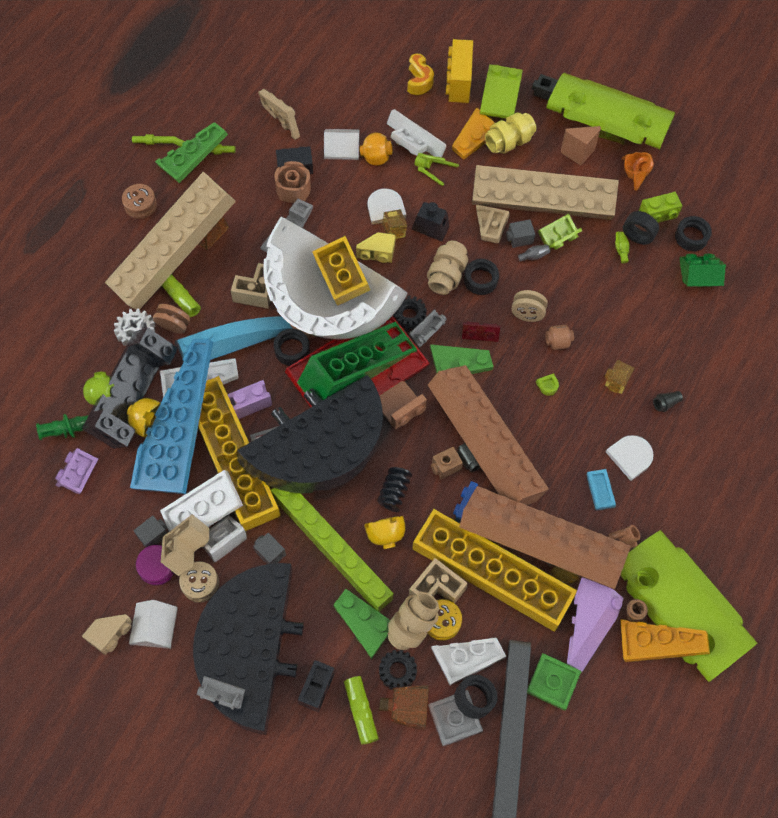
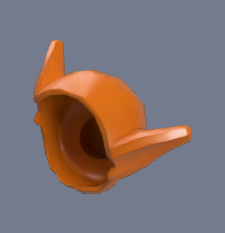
[621,152,654,191]

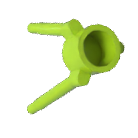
[415,153,459,186]

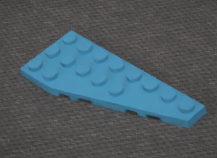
[130,339,213,494]

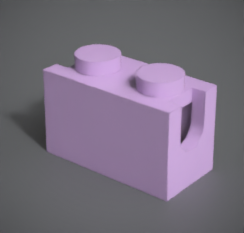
[227,380,272,419]

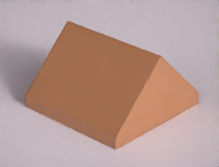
[561,126,601,165]

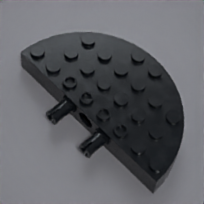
[237,375,383,493]
[193,563,304,735]

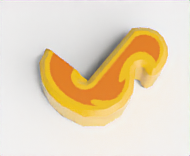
[407,54,434,95]

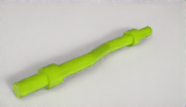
[132,134,235,155]

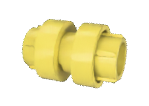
[485,113,536,154]

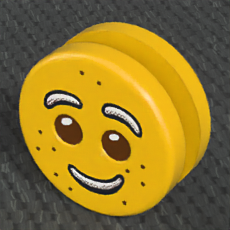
[427,599,462,641]

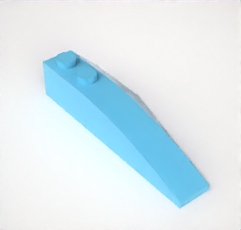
[175,316,292,360]

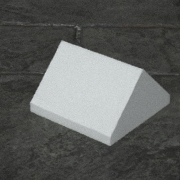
[324,129,359,160]
[203,515,247,562]
[129,600,178,649]

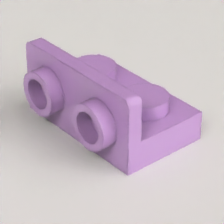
[55,448,98,494]

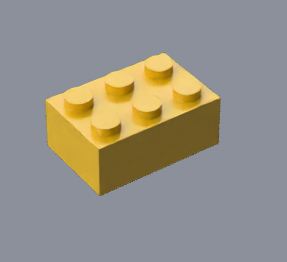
[446,39,473,103]
[312,236,370,306]

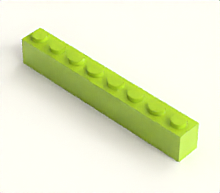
[271,488,393,612]

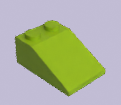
[480,64,523,118]

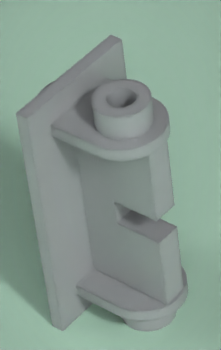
[409,310,447,348]
[197,676,245,710]

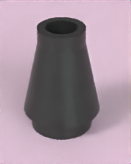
[653,391,683,412]

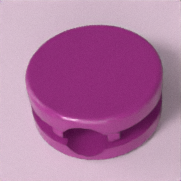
[136,545,174,585]

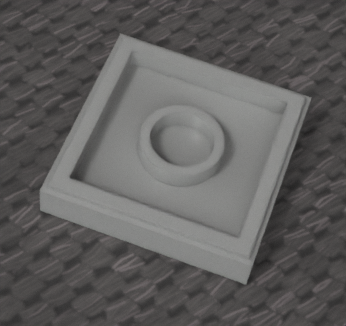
[428,690,483,746]

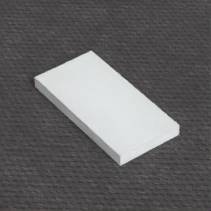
[160,470,243,532]

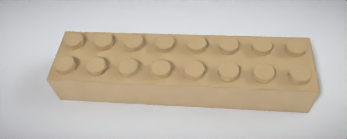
[472,165,619,220]
[105,172,236,310]

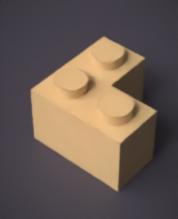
[231,263,271,309]
[161,514,209,576]
[409,558,468,603]

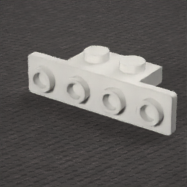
[387,109,447,158]

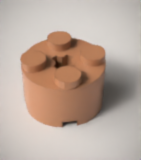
[274,161,311,203]

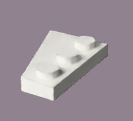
[431,638,506,685]

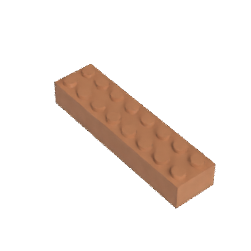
[428,365,549,505]
[459,486,631,589]

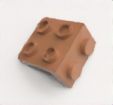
[379,381,427,430]

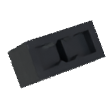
[298,660,335,713]

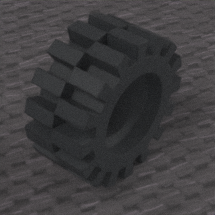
[393,295,427,332]
[379,650,417,691]

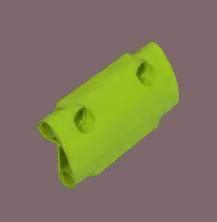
[547,73,676,149]
[620,530,758,682]

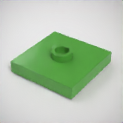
[527,653,581,711]

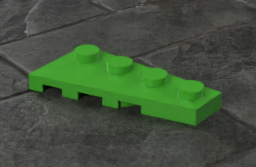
[155,122,228,183]

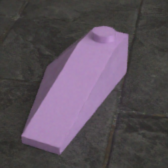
[567,578,624,672]

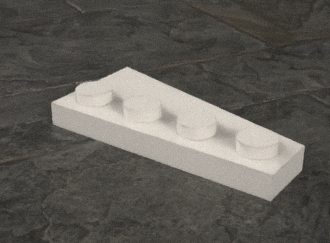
[160,358,239,398]

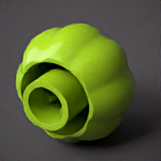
[83,372,115,405]

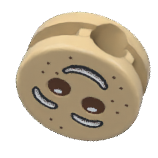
[511,290,548,322]
[179,562,219,602]

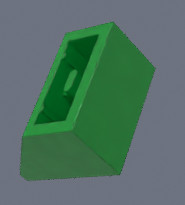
[680,253,726,286]

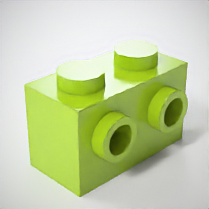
[639,192,682,223]

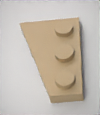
[258,89,300,140]

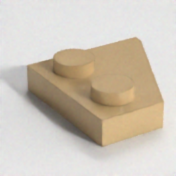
[476,205,510,244]

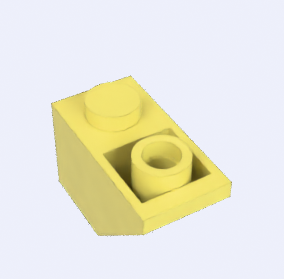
[356,232,395,263]

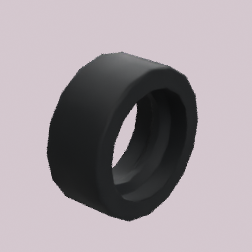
[623,211,659,245]
[675,216,712,252]
[464,259,499,295]
[274,329,310,366]
[454,675,498,719]

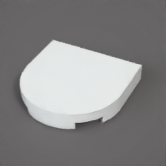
[368,189,406,224]
[606,436,653,481]

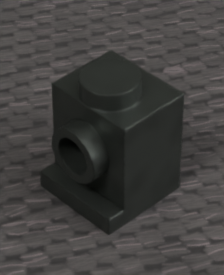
[532,74,558,100]

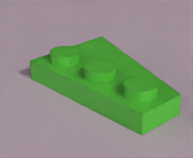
[430,345,494,374]
[334,589,390,659]

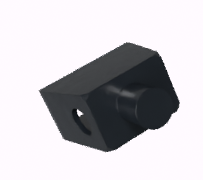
[412,202,450,242]

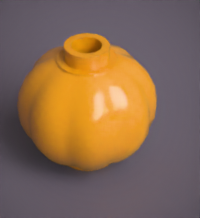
[360,133,392,166]

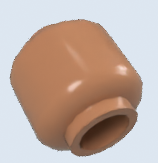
[546,325,574,350]

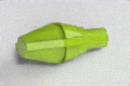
[615,232,629,263]

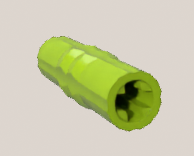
[161,274,201,317]
[344,676,379,745]

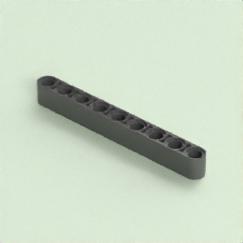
[492,640,531,818]

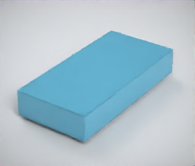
[586,469,616,511]

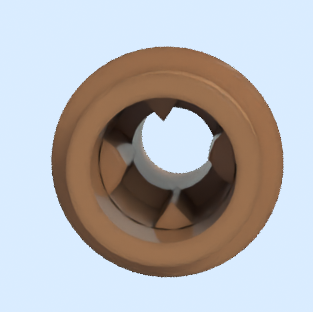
[626,599,648,621]

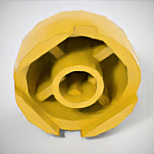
[127,398,161,438]
[364,516,405,549]

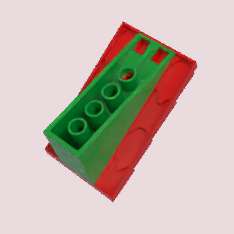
[285,315,429,407]

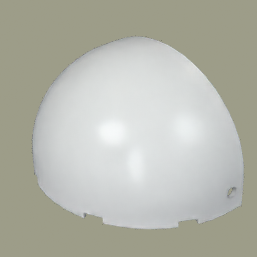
[264,217,408,339]

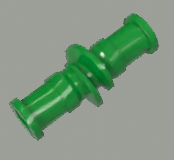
[36,414,89,440]

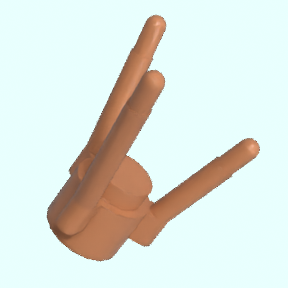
[608,525,640,551]

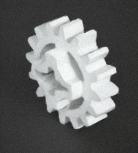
[114,308,156,346]

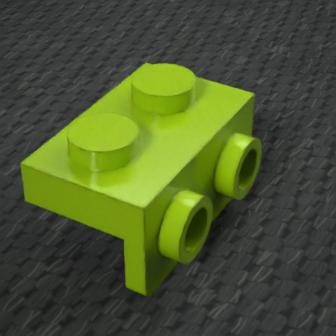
[538,214,582,250]

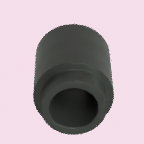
[457,443,481,473]

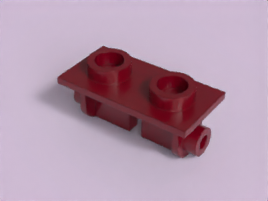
[462,321,501,342]

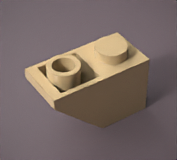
[82,614,132,655]

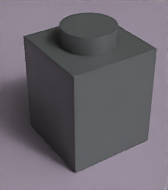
[506,220,535,248]
[133,516,167,547]
[253,533,286,564]

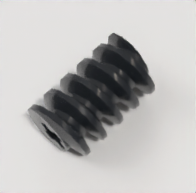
[377,467,412,512]

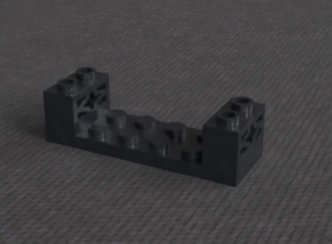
[82,327,178,449]

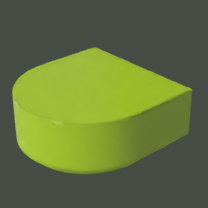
[536,373,559,396]

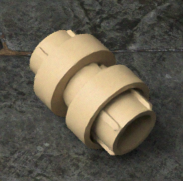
[427,241,468,295]
[388,592,439,650]

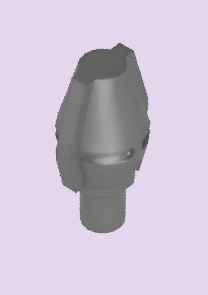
[518,244,550,262]

